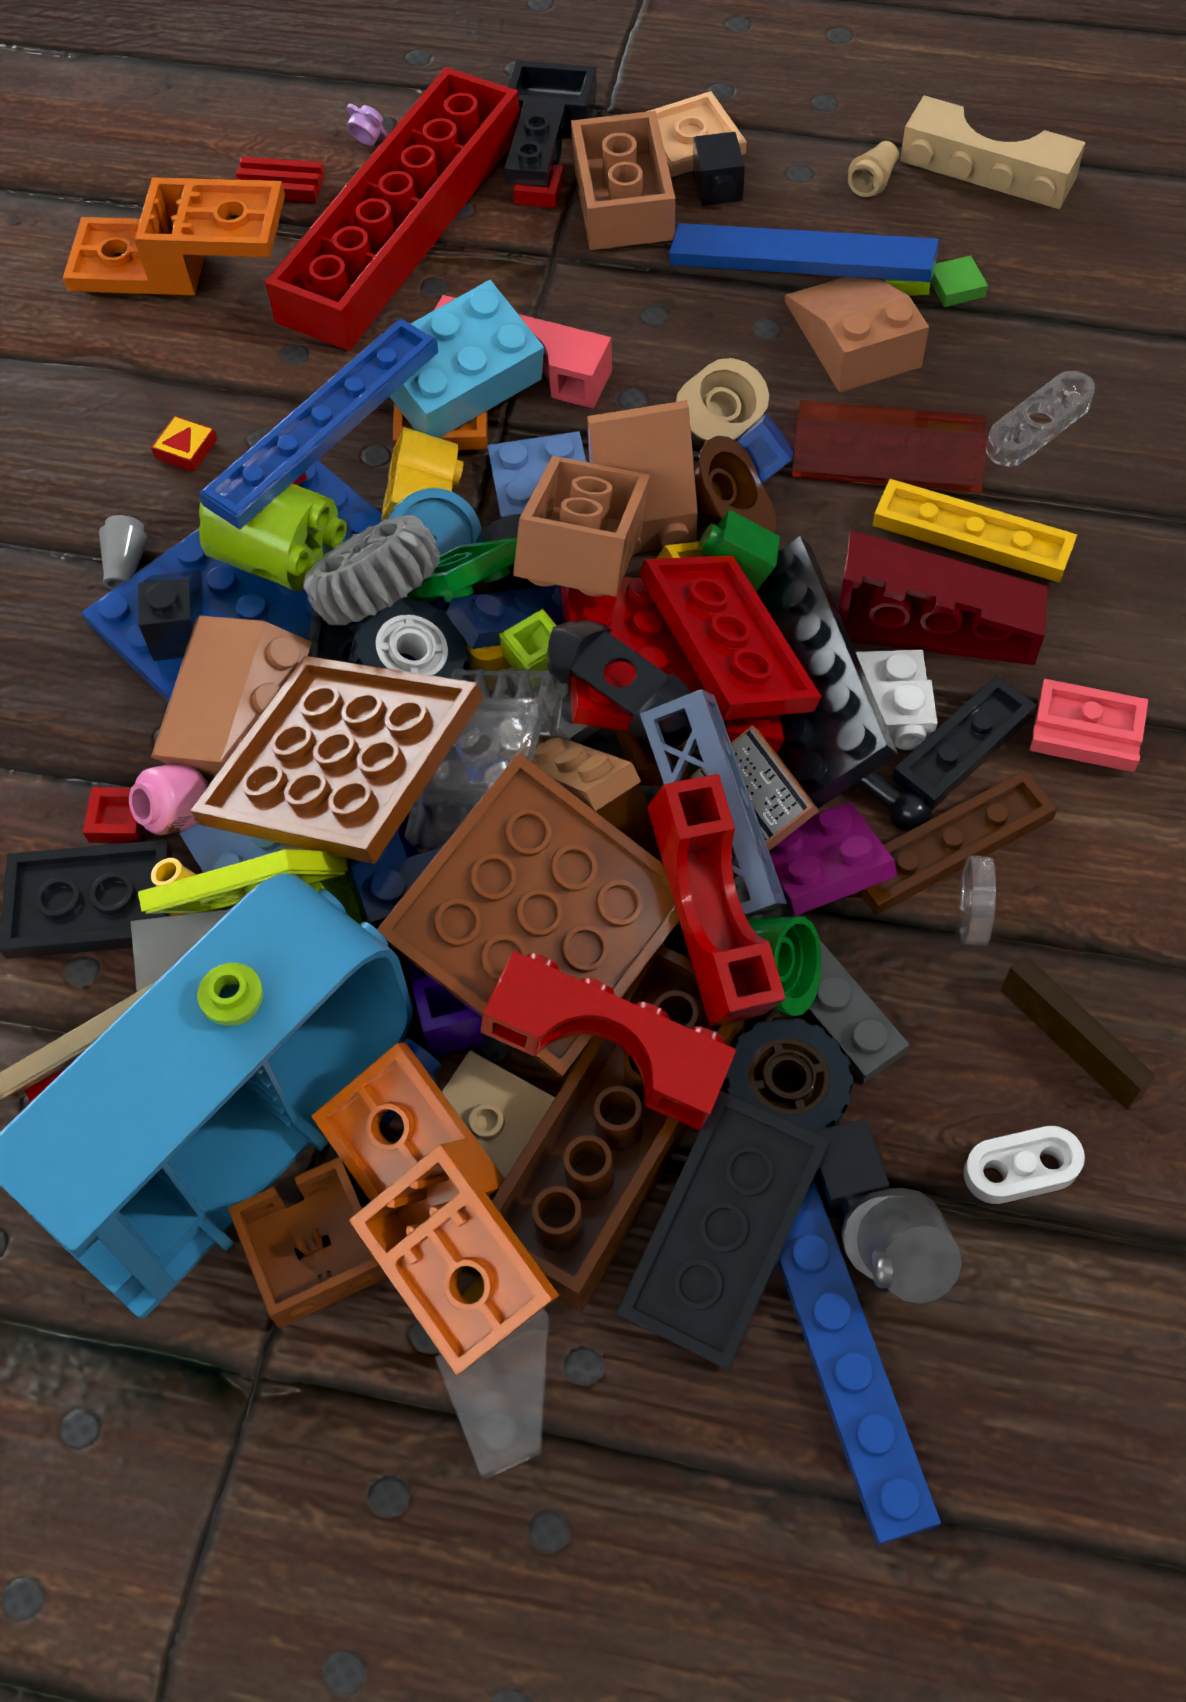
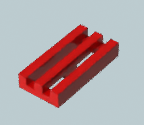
[234,157,325,203]

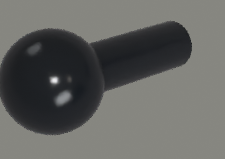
[856,771,932,832]

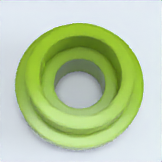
[197,963,264,1026]

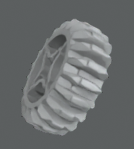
[303,515,440,625]

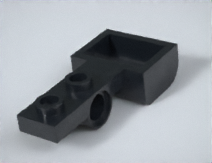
[504,60,597,186]

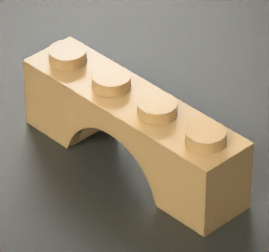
[900,95,1086,209]

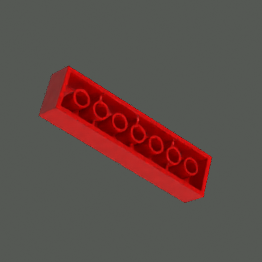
[265,67,520,351]

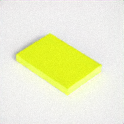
[138,849,348,914]

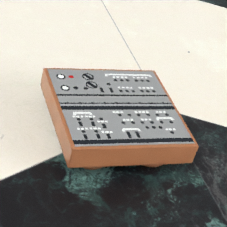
[686,725,819,879]

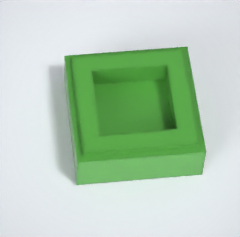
[931,255,988,307]

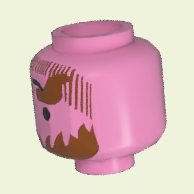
[129,763,210,835]

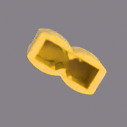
[381,427,464,521]

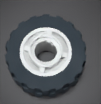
[348,597,468,680]

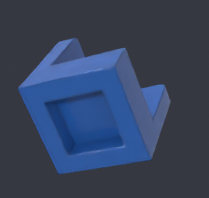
[735,413,795,483]

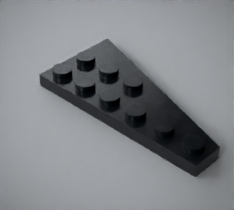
[761,536,899,809]

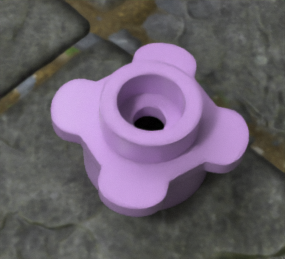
[345,104,389,146]

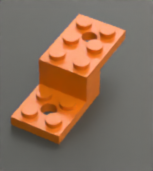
[63,177,285,295]
[311,1042,559,1376]

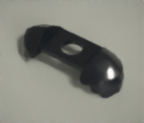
[546,620,692,747]

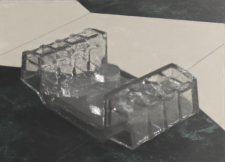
[404,668,563,853]

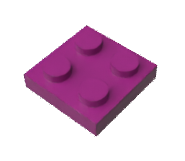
[769,802,897,916]

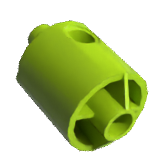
[199,483,347,592]

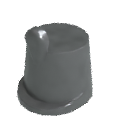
[841,1188,962,1304]

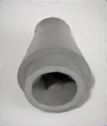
[99,515,148,590]

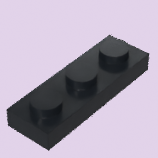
[892,675,1037,810]

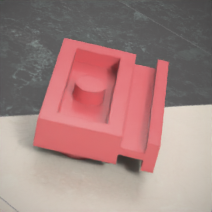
[1029,679,1148,772]

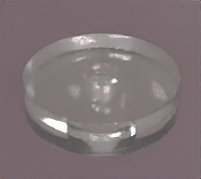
[959,855,996,946]

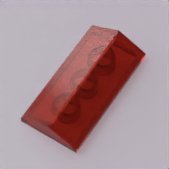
[792,400,988,493]

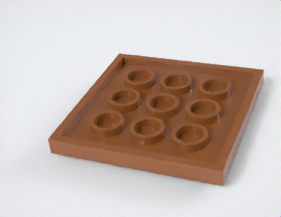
[190,656,484,864]
[377,752,679,1077]

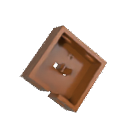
[228,1156,388,1329]

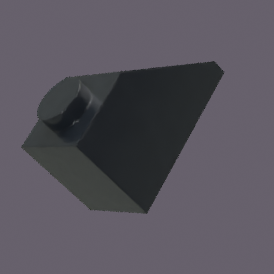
[138,570,203,661]

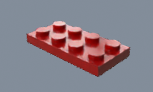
[639,555,822,720]

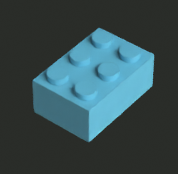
[389,280,544,438]

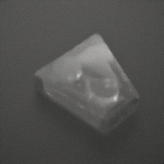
[435,1309,549,1480]

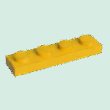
[872,479,1078,583]

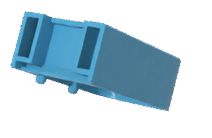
[0,874,413,1319]

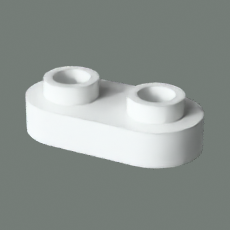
[964,1126,1085,1204]

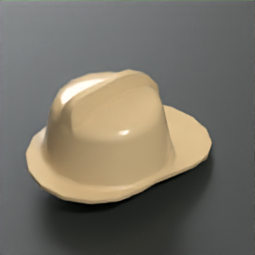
[676,358,769,441]

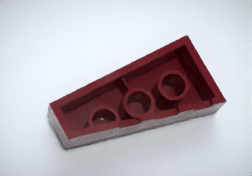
[838,530,1048,665]

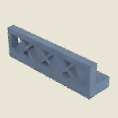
[640,689,787,915]

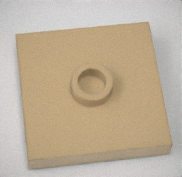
[442,1050,555,1178]

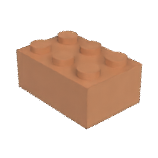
[571,111,675,250]
[513,455,650,597]

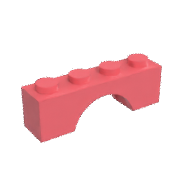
[434,295,612,409]

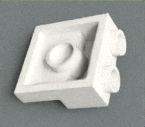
[856,650,937,750]

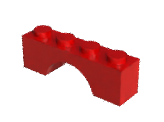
[647,774,786,1027]
[480,950,737,1131]

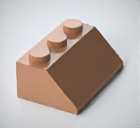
[151,616,312,781]

